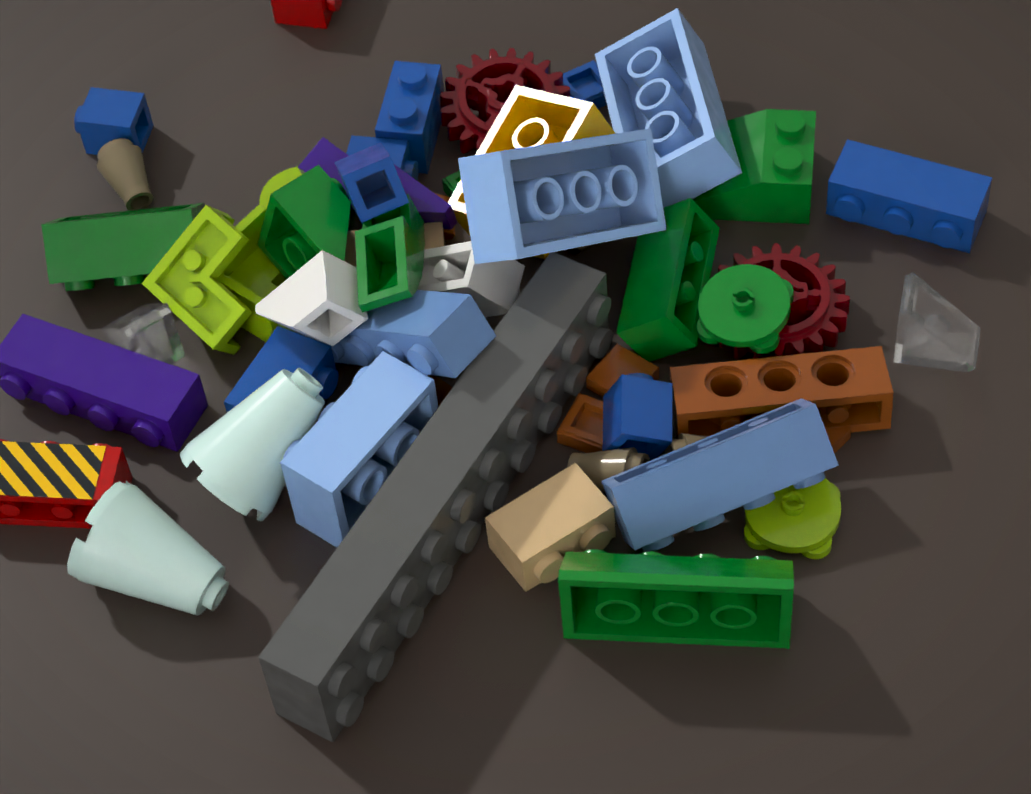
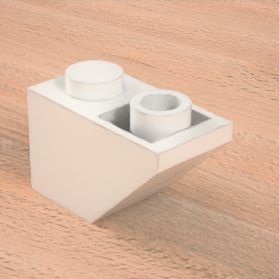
[255,250,368,346]

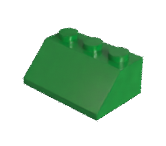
[41,203,205,291]

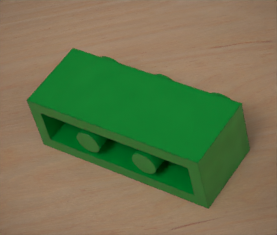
[616,198,720,362]

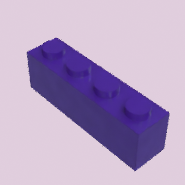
[0,314,208,452]

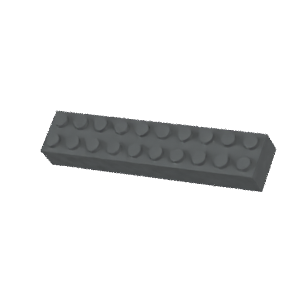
[258,252,613,742]

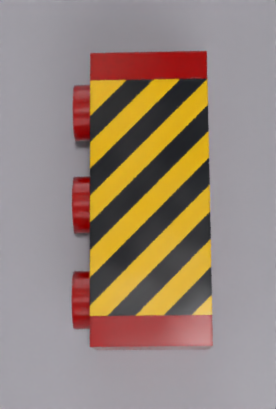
[0,439,133,529]

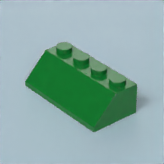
[558,549,794,649]

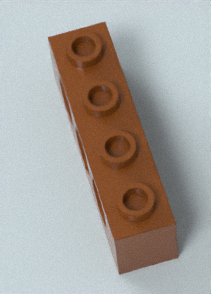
[670,346,894,439]

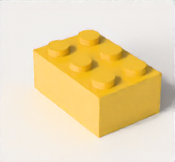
[448,85,615,259]

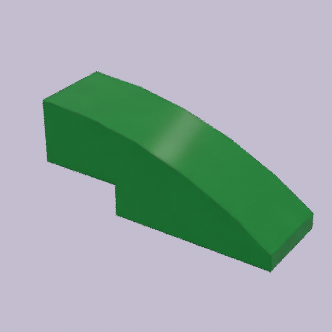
[355,194,425,312]

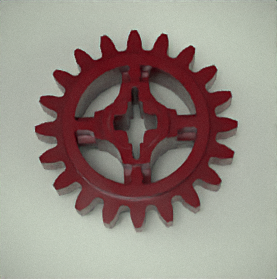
[440,48,570,154]
[718,243,850,360]

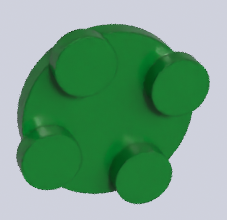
[696,264,794,354]

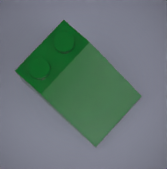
[692,109,816,224]

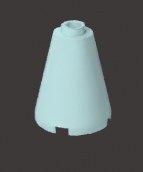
[180,368,325,521]
[67,481,229,616]

